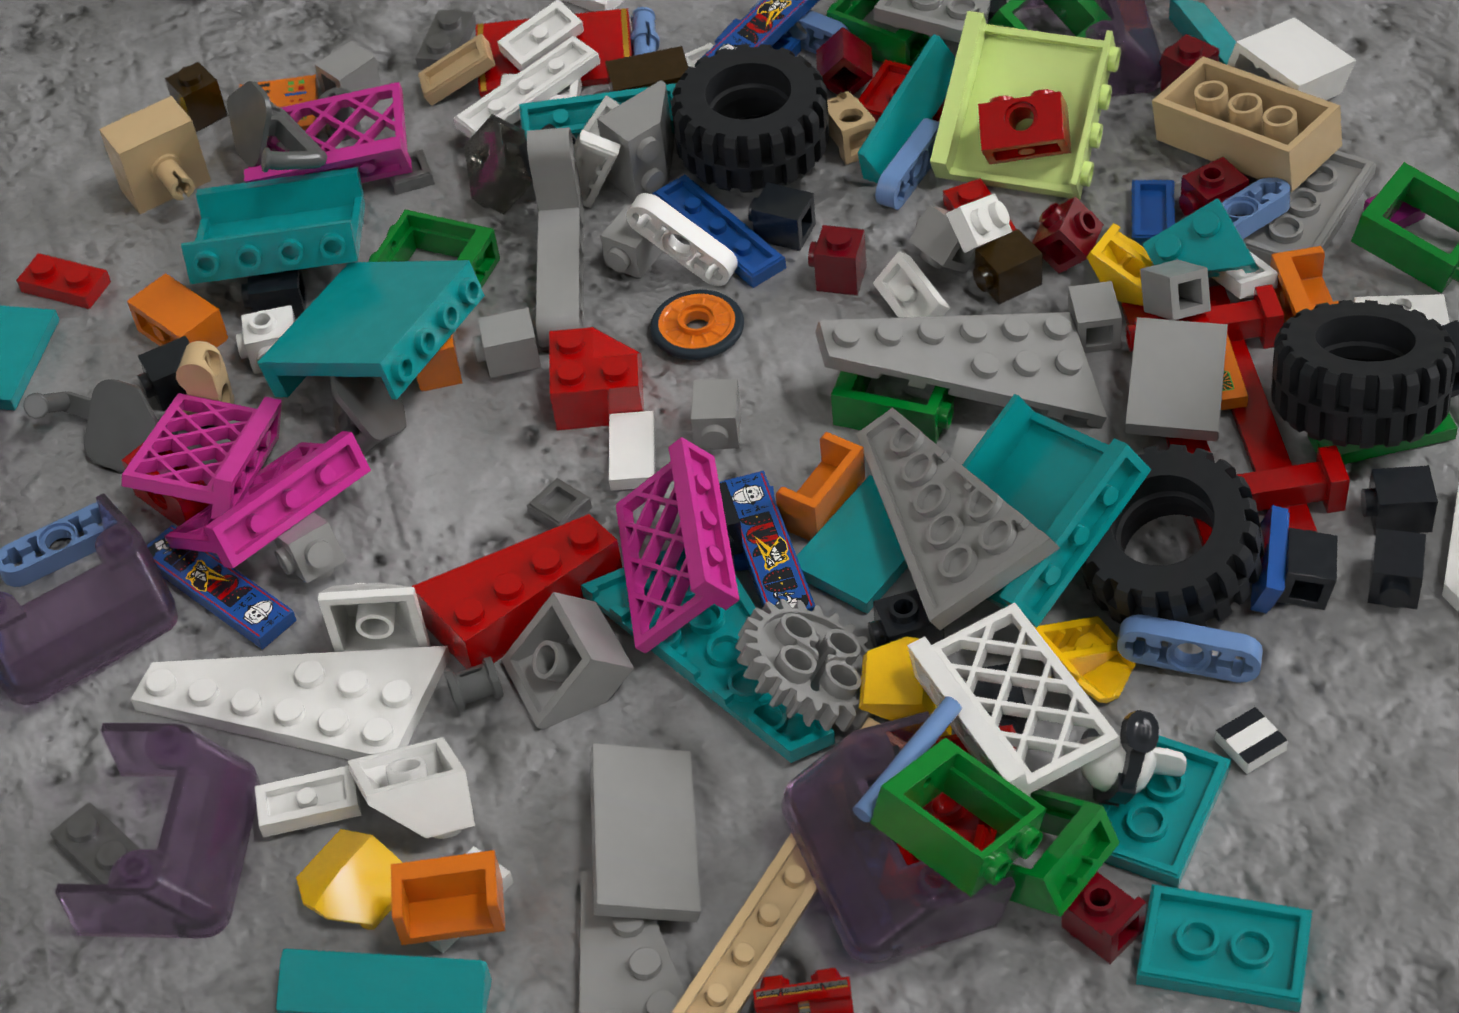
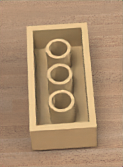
[1152,56,1342,192]

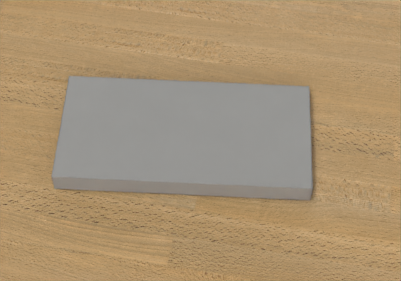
[1243,150,1376,265]
[590,743,701,923]

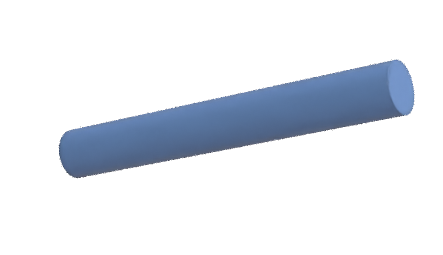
[853,696,962,822]

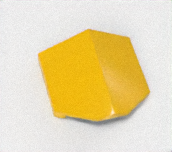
[1086,223,1154,306]
[1034,616,1136,703]
[859,637,952,737]
[296,829,403,930]

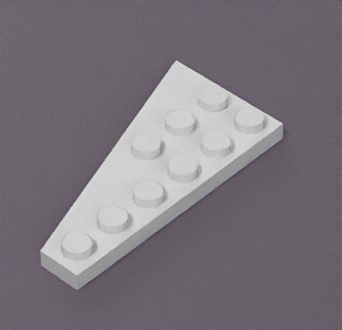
[131,646,451,760]

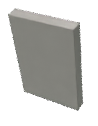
[1125,317,1228,441]

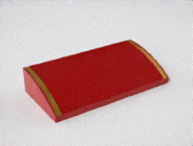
[476,8,633,98]

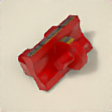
[752,967,854,1013]

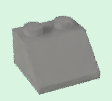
[597,80,674,201]
[501,592,634,729]

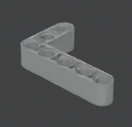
[527,127,584,348]

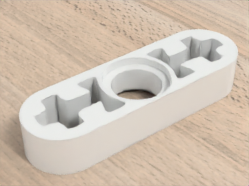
[626,193,738,286]

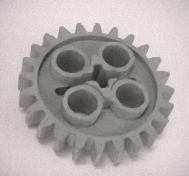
[735,599,875,732]

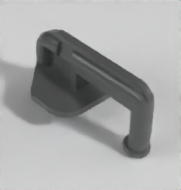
[227,81,327,172]
[329,376,407,455]
[23,379,178,471]

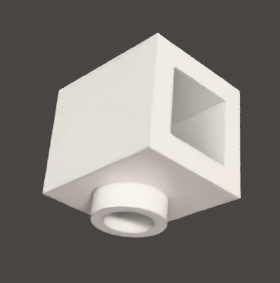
[236,305,296,374]

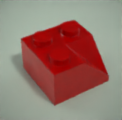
[549,327,644,431]

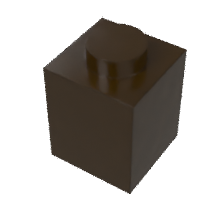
[164,62,228,132]
[973,229,1043,305]

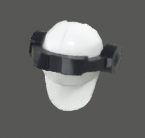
[1077,710,1187,807]

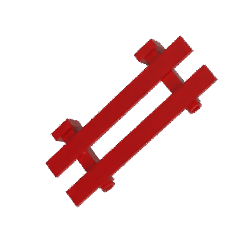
[1121,284,1350,547]

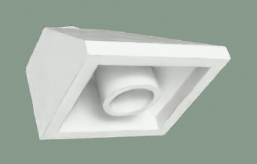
[318,583,431,652]
[347,737,475,839]

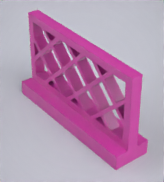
[244,82,412,183]
[121,393,282,519]
[165,431,371,568]
[615,437,740,654]

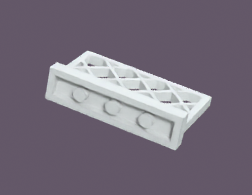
[907,603,1121,797]

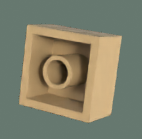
[99,96,211,214]

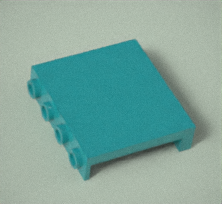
[181,167,366,284]
[257,260,485,400]
[962,394,1151,627]

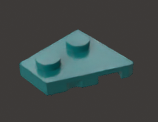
[1142,198,1260,278]

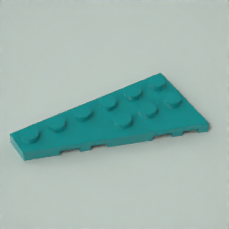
[581,549,835,763]

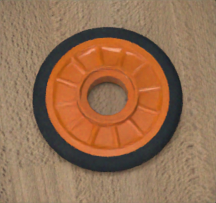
[650,290,744,360]

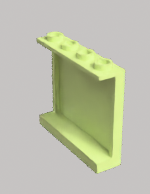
[930,11,1121,200]

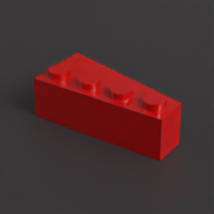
[411,514,623,669]

